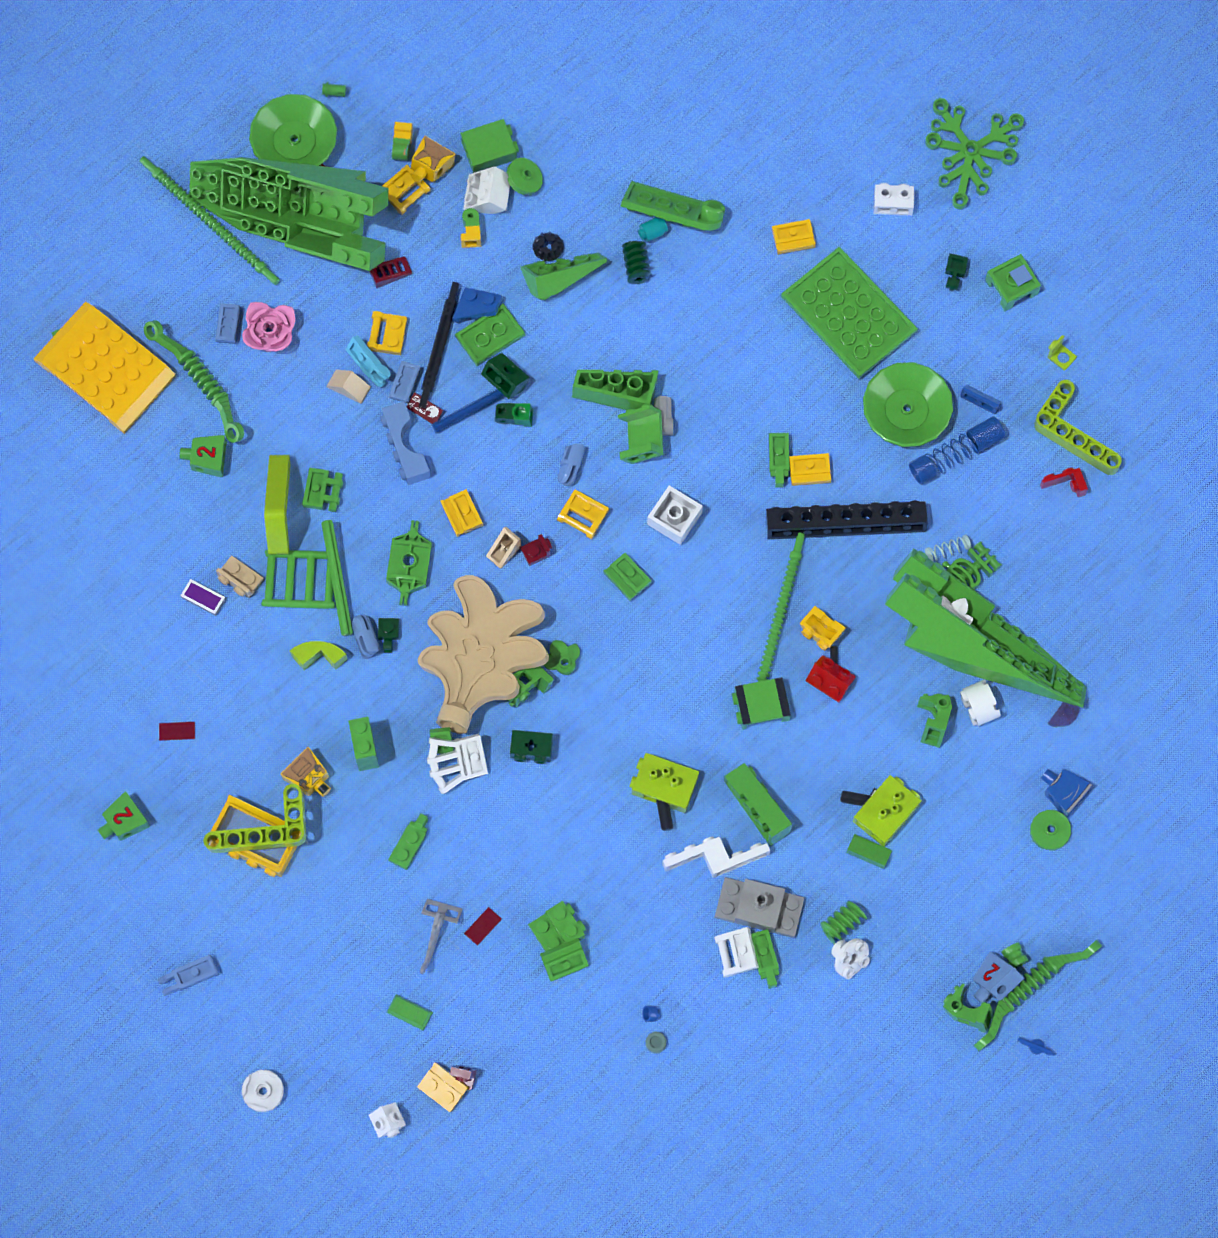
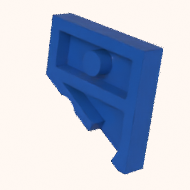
[453,287,502,323]

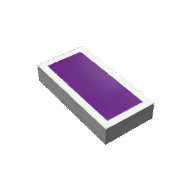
[180,579,226,616]

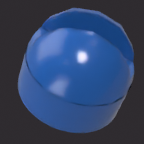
[642,1005,660,1022]

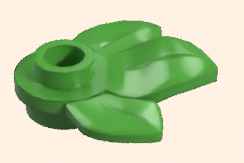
[544,640,580,675]

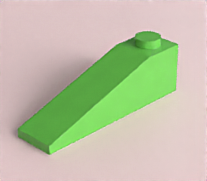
[520,253,607,300]

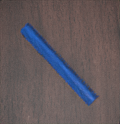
[431,389,505,433]

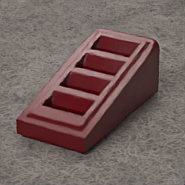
[369,256,412,288]

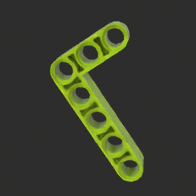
[1034,380,1122,475]
[264,454,290,555]
[203,784,306,853]

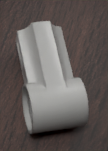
[654,396,673,436]

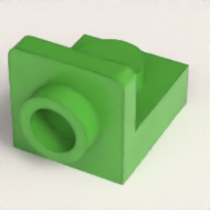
[429,727,455,754]

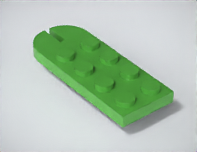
[621,181,725,231]

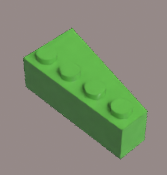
[572,369,659,410]
[724,763,792,846]

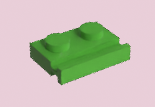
[603,553,652,601]
[540,938,589,982]

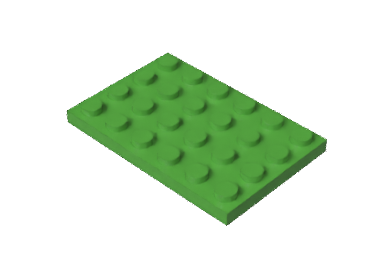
[781,247,918,379]

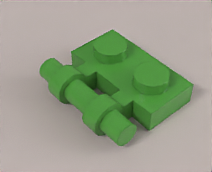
[302,467,343,512]

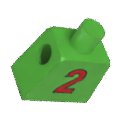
[179,435,227,477]
[98,791,150,841]

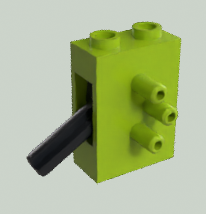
[629,753,699,831]
[840,775,922,847]

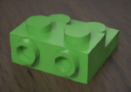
[528,900,586,951]

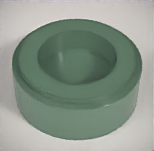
[646,1032,666,1054]

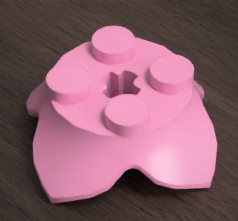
[242,302,295,352]

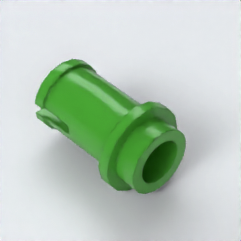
[322,82,346,97]

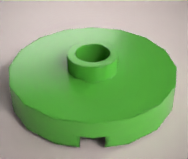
[506,157,543,195]
[1030,810,1071,851]

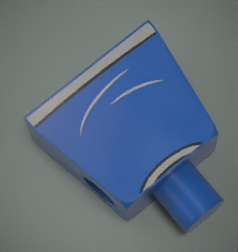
[1041,769,1093,818]

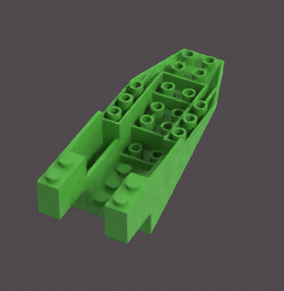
[189,157,389,271]
[885,548,1087,707]

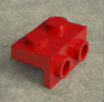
[805,655,856,703]

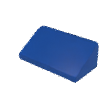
[960,385,1001,414]

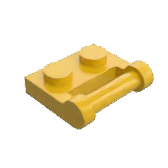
[382,165,431,215]
[367,311,407,355]
[557,489,609,539]

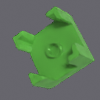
[985,254,1041,311]

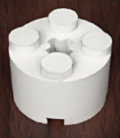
[960,679,1001,726]

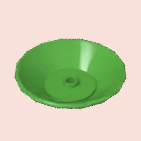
[249,94,337,166]
[863,362,953,447]

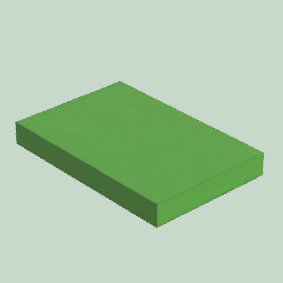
[455,304,525,366]

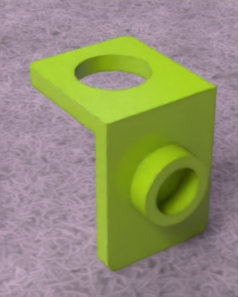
[1047,335,1077,371]

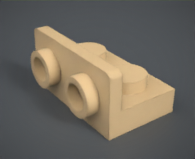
[216,555,264,598]

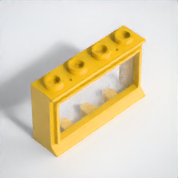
[209,795,301,877]

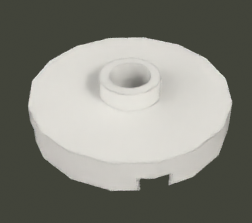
[242,1070,284,1112]

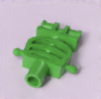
[942,541,1002,590]

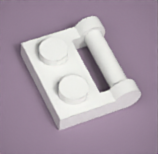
[714,927,759,978]

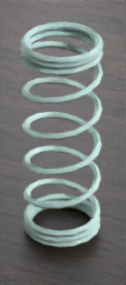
[925,535,971,561]

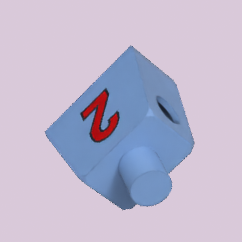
[973,952,1024,1003]

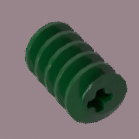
[622,241,651,284]

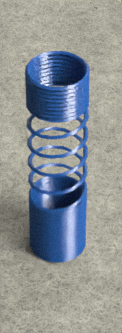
[909,416,1006,485]

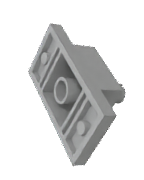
[715,877,805,938]

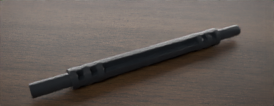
[418,282,460,409]

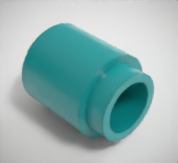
[638,217,668,242]

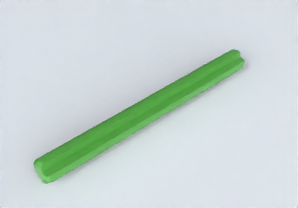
[321,520,353,636]

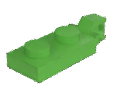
[769,433,790,488]
[388,813,428,870]
[751,929,779,989]

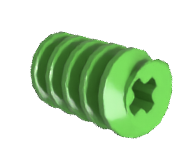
[821,901,867,944]

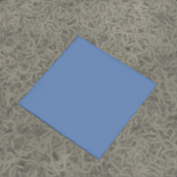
[1009,265,1033,286]

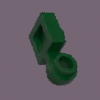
[945,253,968,291]

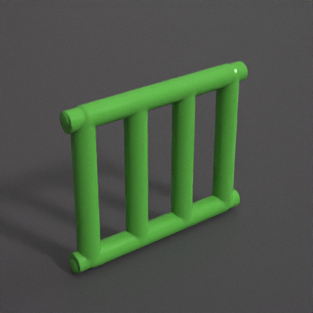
[261,550,335,609]

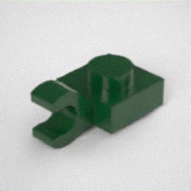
[378,618,399,653]

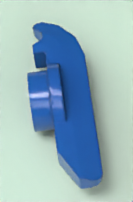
[1018,1037,1056,1056]

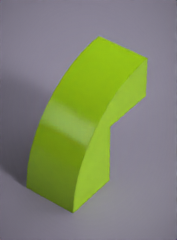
[289,641,348,670]

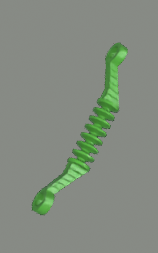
[144,320,244,443]
[973,940,1102,1051]

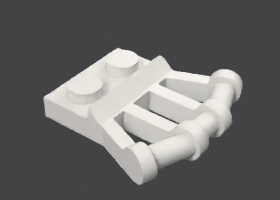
[426,734,488,794]

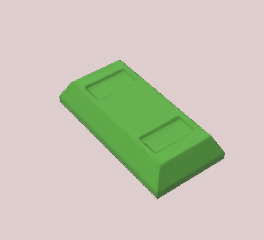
[386,994,433,1031]

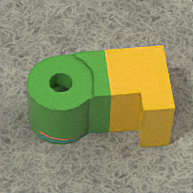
[392,122,413,161]
[461,208,481,248]

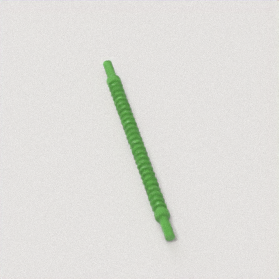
[139,156,280,285]
[756,533,805,682]

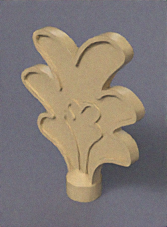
[418,575,549,734]

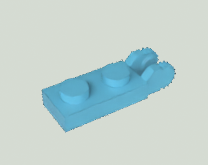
[345,335,391,387]

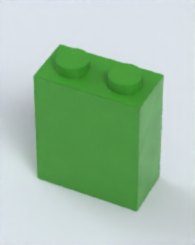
[460,119,519,173]
[348,717,379,771]

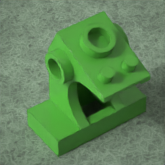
[507,666,554,708]
[917,694,952,748]
[943,984,993,1033]

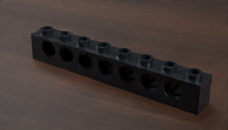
[766,500,928,539]

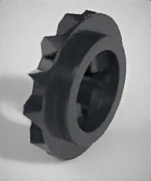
[533,231,564,261]

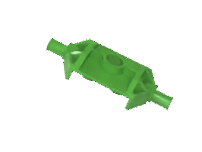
[386,520,432,606]

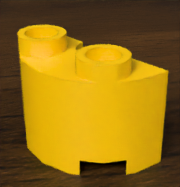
[800,606,846,651]

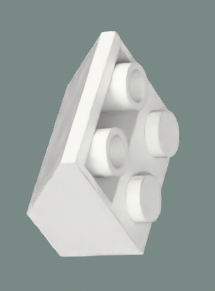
[463,166,510,214]

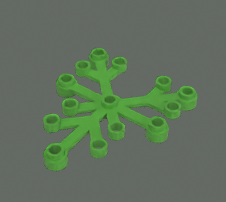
[925,98,1024,209]

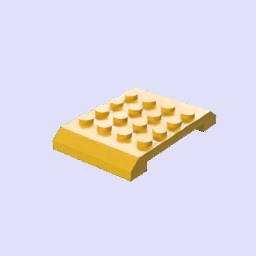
[33,302,176,434]

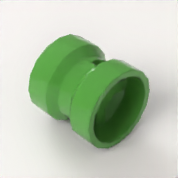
[1001,942,1029,969]

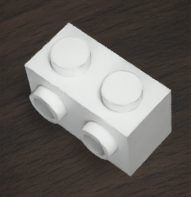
[873,183,914,216]

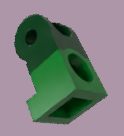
[494,403,533,427]

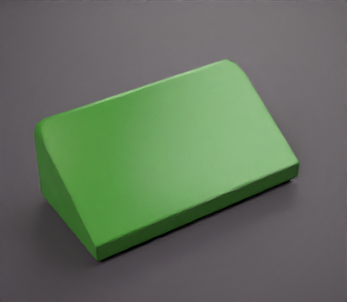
[846,834,892,869]

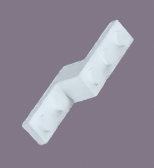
[663,836,770,878]

